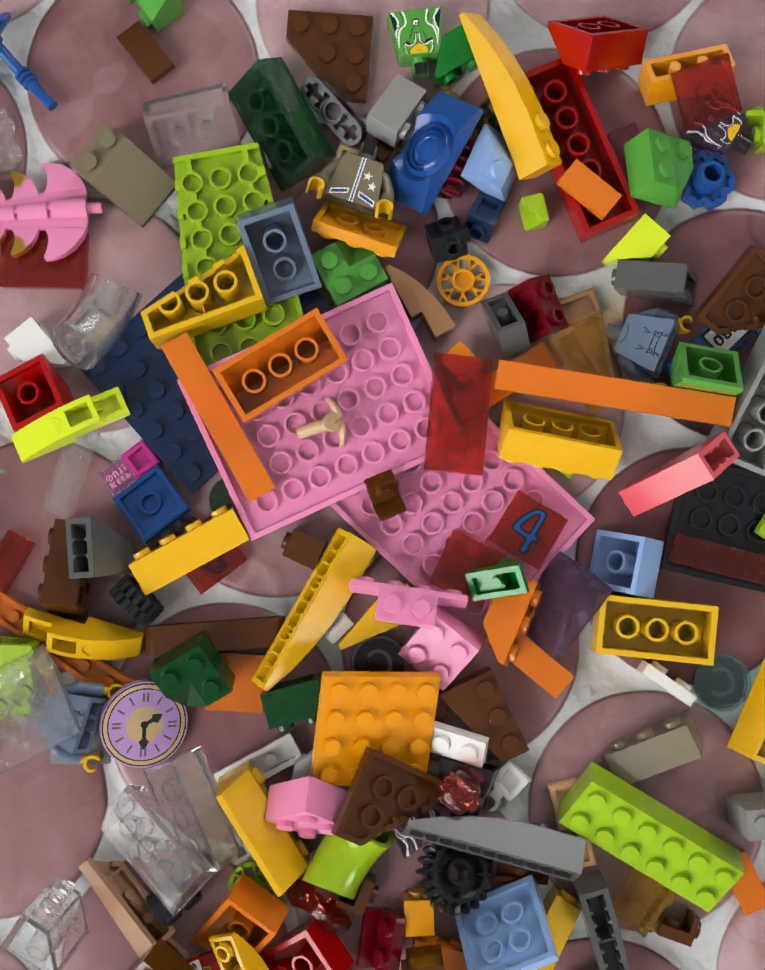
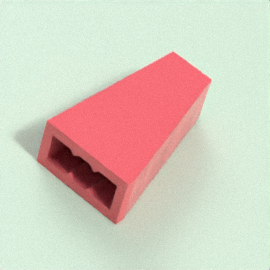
[618,431,740,516]

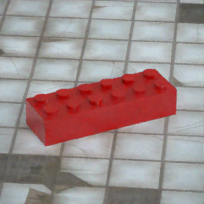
[524,58,640,243]

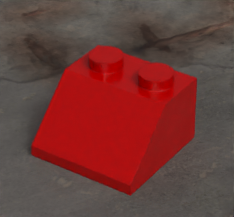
[0,354,74,432]

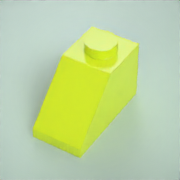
[602,213,671,266]

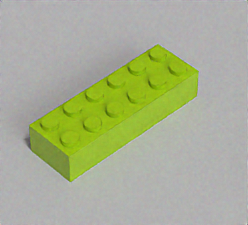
[559,762,745,913]

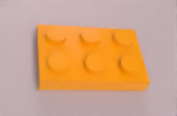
[311,201,407,258]

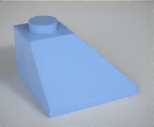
[460,123,518,202]

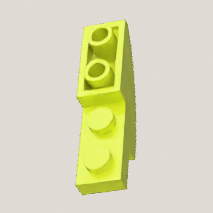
[11,386,131,463]

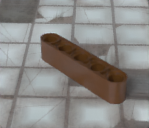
[144,616,286,656]

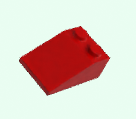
[258,912,355,970]

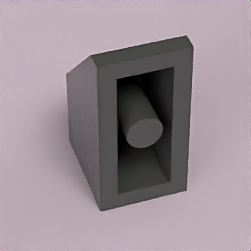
[480,292,531,359]

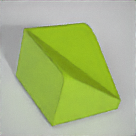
[518,193,550,232]

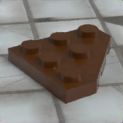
[286,10,373,104]
[693,245,765,335]
[331,746,444,846]

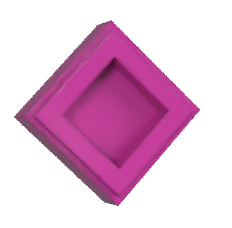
[120,439,161,479]

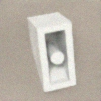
[4,317,75,368]

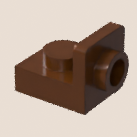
[364,469,406,521]
[651,909,701,947]

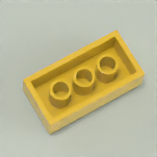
[590,593,719,666]

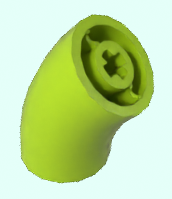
[302,830,394,900]

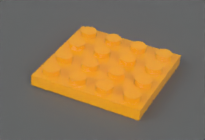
[310,671,441,786]

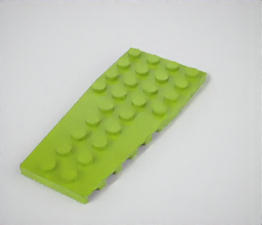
[173,143,303,366]

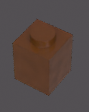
[280,529,327,570]

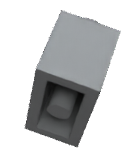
[366,73,427,148]

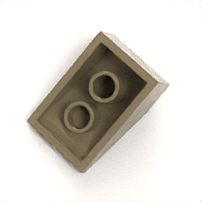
[69,121,175,228]

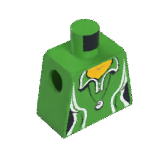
[387,7,442,80]

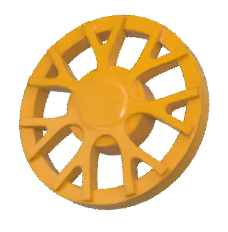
[437,255,490,308]

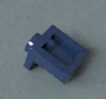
[464,191,506,243]

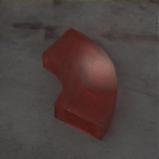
[285,878,353,932]

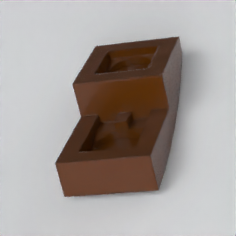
[116,20,175,84]

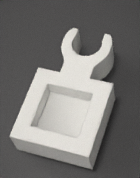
[489,760,532,812]

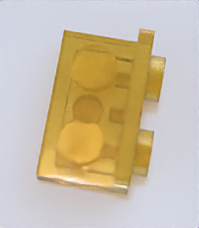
[613,869,676,938]

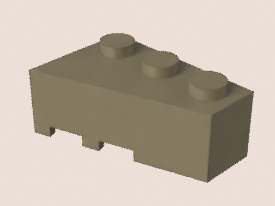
[605,709,704,784]

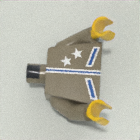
[305,142,395,220]

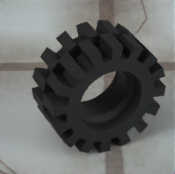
[109,574,164,627]

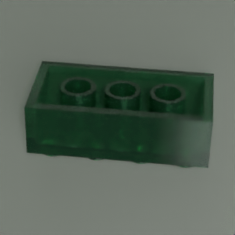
[227,57,337,191]

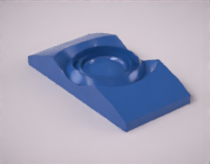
[388,91,484,216]

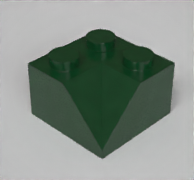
[149,631,235,706]
[260,672,322,732]

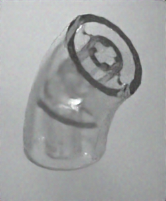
[51,272,143,370]

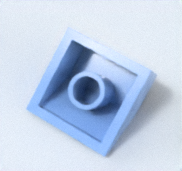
[586,529,664,599]

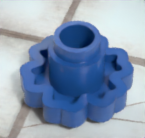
[681,151,736,211]

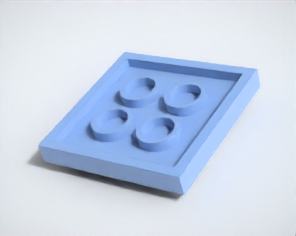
[455,874,559,970]

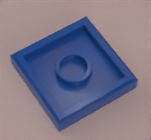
[113,464,192,545]

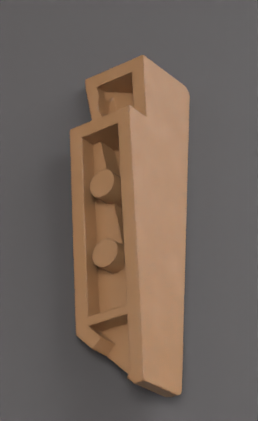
[79,858,190,960]

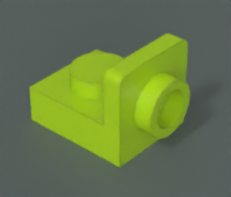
[739,106,765,153]

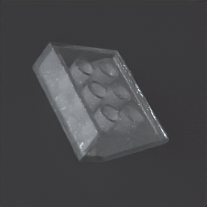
[0,645,82,774]

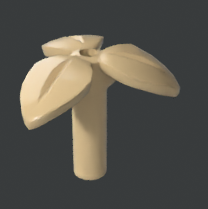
[296,397,347,447]

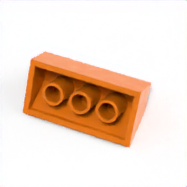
[212,308,348,424]

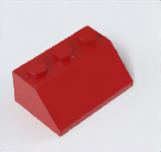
[548,15,649,75]

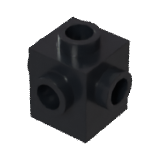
[424,216,471,264]

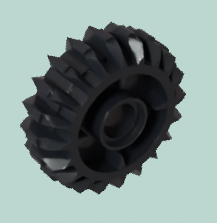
[415,843,495,916]

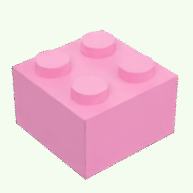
[398,605,485,691]
[265,776,348,839]

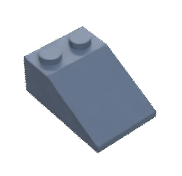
[236,197,322,305]

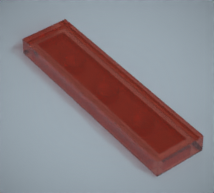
[668,533,765,586]

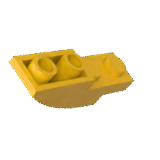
[22,607,144,660]
[209,932,269,970]

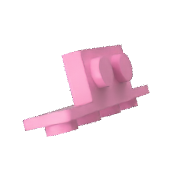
[349,576,469,629]

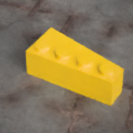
[140,245,268,349]

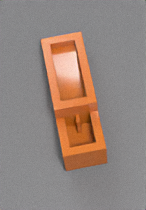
[484,634,574,699]

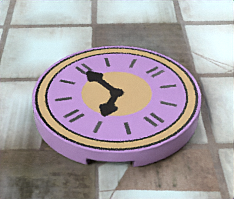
[98,679,188,768]

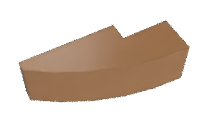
[384,264,456,342]

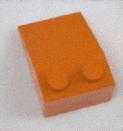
[190,873,290,953]

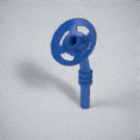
[0,12,58,111]

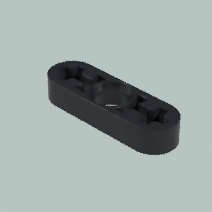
[301,77,367,146]

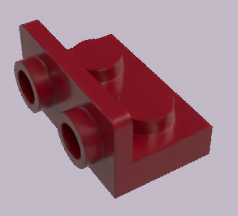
[507,275,568,343]
[356,907,406,970]

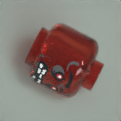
[436,770,482,815]

